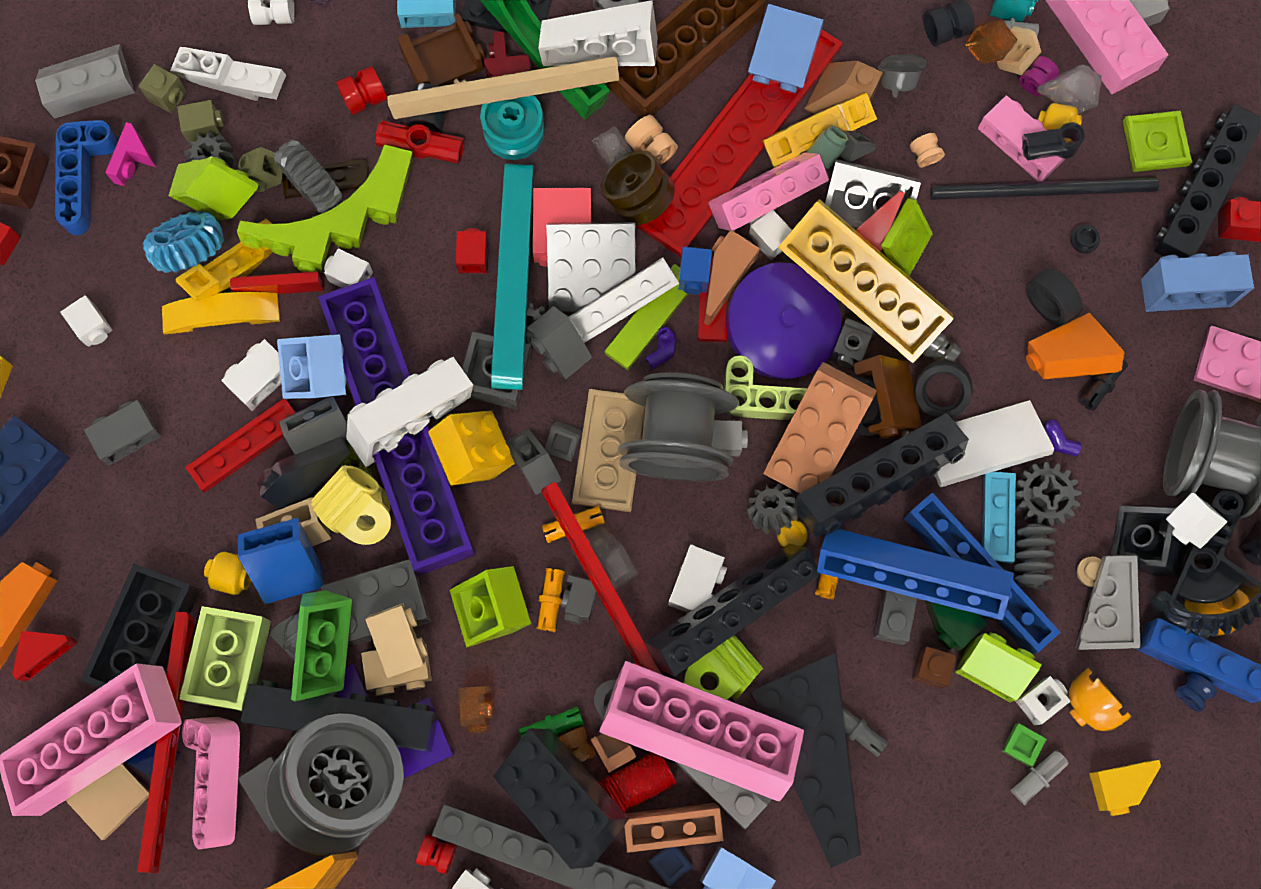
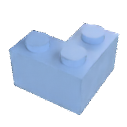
[700,847,776,889]

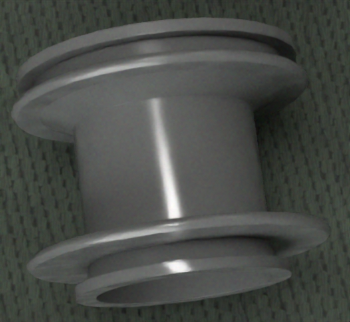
[618,373,739,482]
[1163,389,1261,518]
[264,713,404,855]

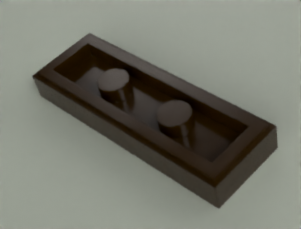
[282,159,369,199]

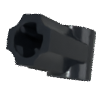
[1022,122,1085,161]

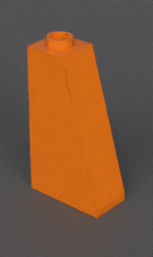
[0,562,57,669]

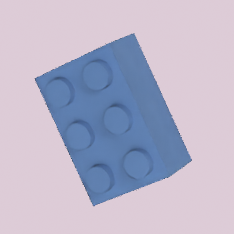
[1141,252,1254,312]

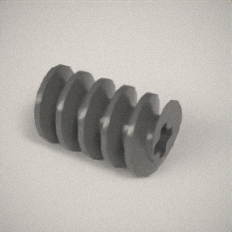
[1013,524,1057,590]

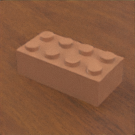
[763,362,877,493]

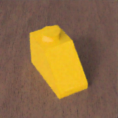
[1089,760,1161,816]

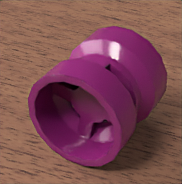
[1019,56,1059,96]

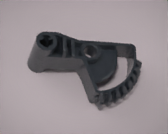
[1165,490,1261,637]

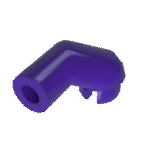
[645,327,677,370]
[1044,420,1081,457]

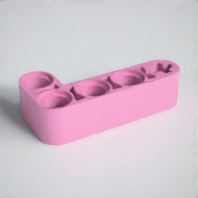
[182,717,240,849]

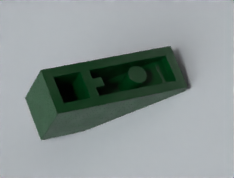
[924,600,988,652]

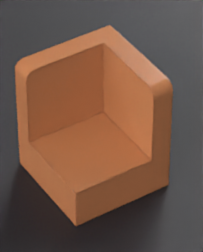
[590,734,636,774]

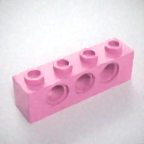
[708,152,829,231]

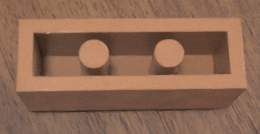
[624,803,723,853]

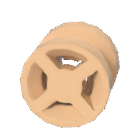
[910,133,945,168]

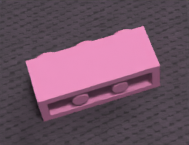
[978,95,1065,182]

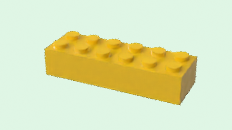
[778,199,954,363]

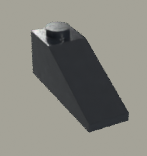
[257,436,351,510]

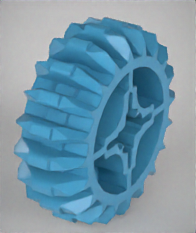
[143,211,224,273]

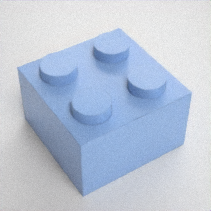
[277,334,346,399]

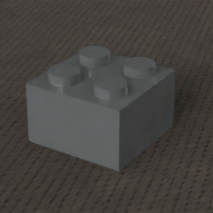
[462,332,532,410]

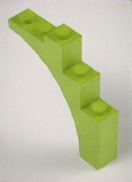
[237,144,413,273]

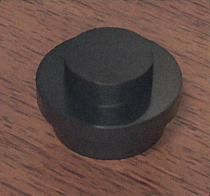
[1070,225,1100,254]

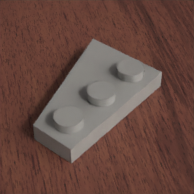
[1075,555,1140,650]

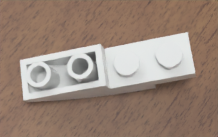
[170,47,286,101]

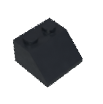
[1110,506,1189,578]

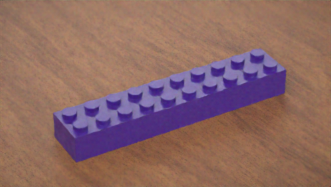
[318,277,476,576]

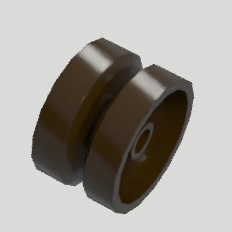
[600,150,675,226]

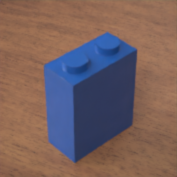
[238,518,324,604]

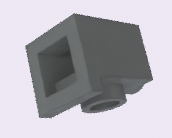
[831,318,874,368]
[561,575,597,625]

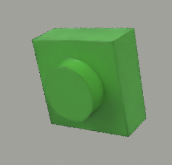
[1002,723,1046,767]

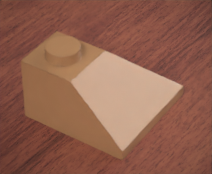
[805,61,883,132]

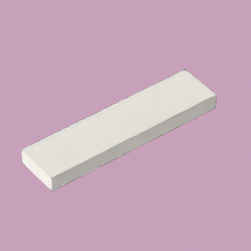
[569,257,679,343]

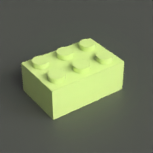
[179,606,271,711]

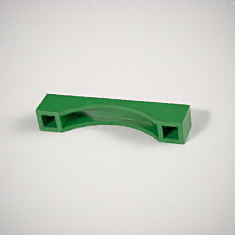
[480,0,610,120]

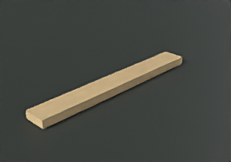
[387,56,619,119]

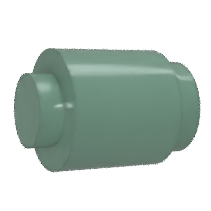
[807,125,848,169]

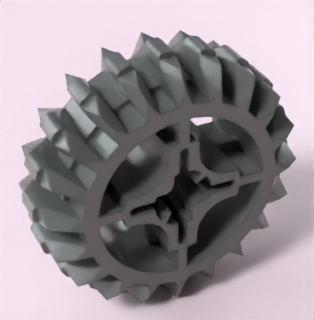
[274,140,342,213]

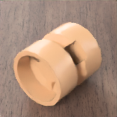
[625,115,678,165]

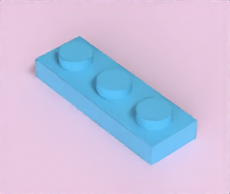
[982,472,1016,564]

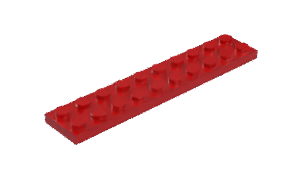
[635,30,843,258]

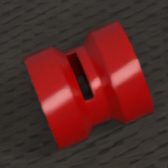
[416,833,458,875]

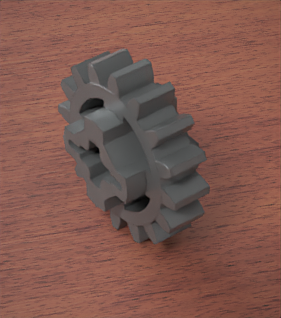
[1015,462,1082,527]

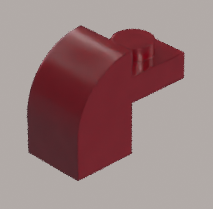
[484,32,531,78]

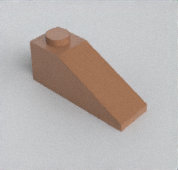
[704,230,760,326]

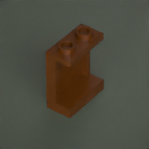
[397,13,485,87]
[854,355,922,440]

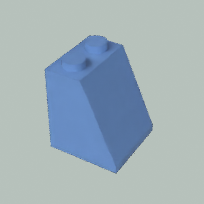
[748,4,823,93]

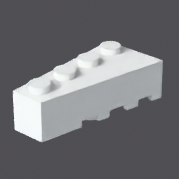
[538,0,658,66]
[346,357,473,467]

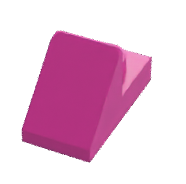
[105,122,156,186]

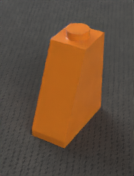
[1026,313,1125,380]

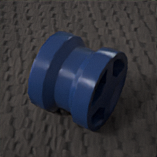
[1175,672,1217,712]

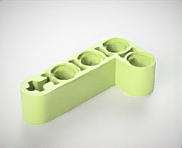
[724,356,807,420]

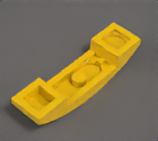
[762,93,877,167]
[176,219,273,301]
[162,292,280,334]

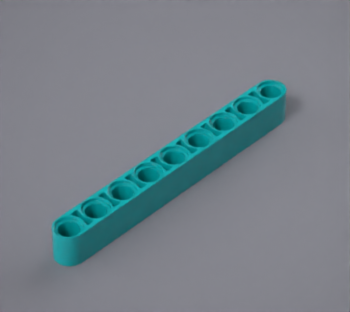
[491,164,533,390]

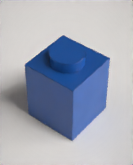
[678,247,712,295]

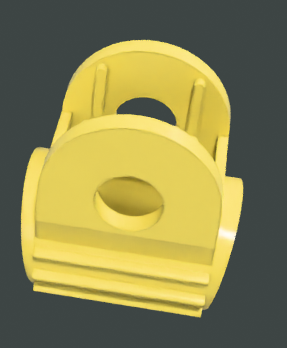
[311,465,391,545]

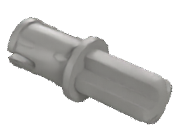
[1010,751,1068,805]

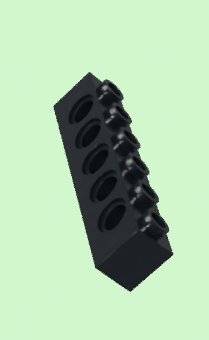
[1154,104,1261,258]
[795,413,969,538]
[645,544,821,677]

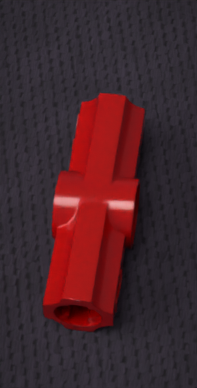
[375,121,465,164]

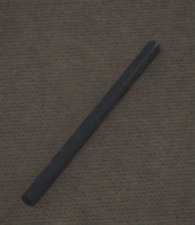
[930,177,1159,200]

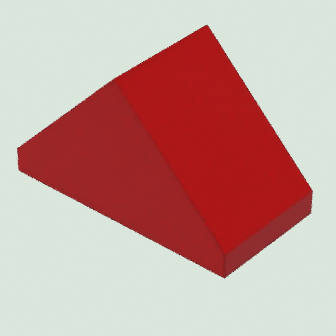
[12,631,78,682]

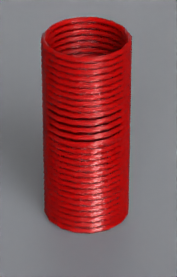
[598,752,676,813]

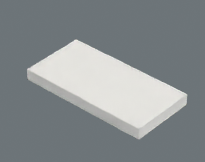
[929,400,1054,487]

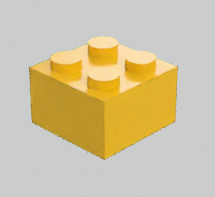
[428,411,515,485]

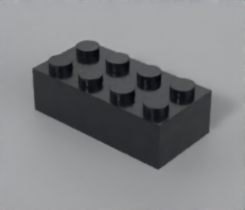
[81,564,200,688]
[493,728,630,869]

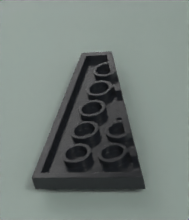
[751,653,861,868]

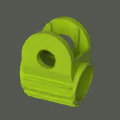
[684,635,763,701]

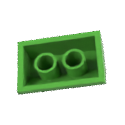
[291,590,352,701]

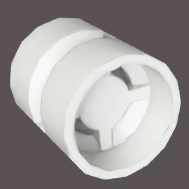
[248,0,294,25]

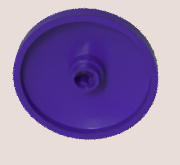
[726,263,841,380]

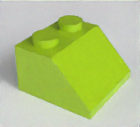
[450,566,531,648]

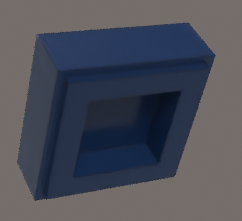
[649,847,693,887]

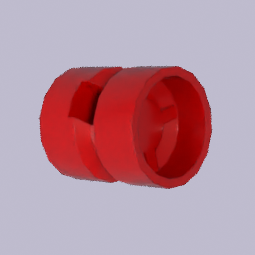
[336,66,388,116]

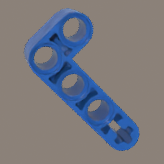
[55,120,118,236]

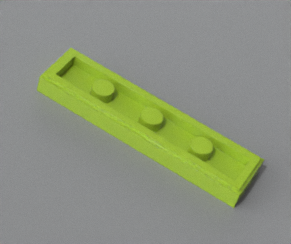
[605,264,688,370]

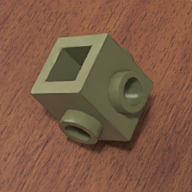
[238,147,283,192]

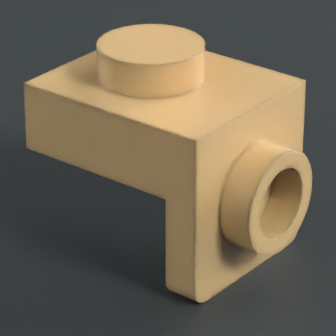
[997,26,1041,75]

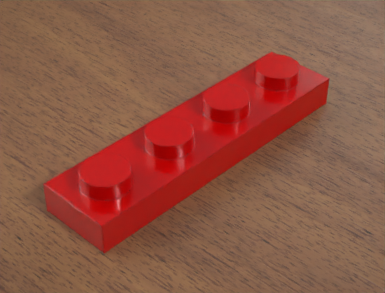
[185,399,296,493]

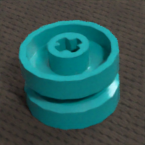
[480,95,545,160]

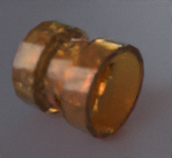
[559,726,597,762]

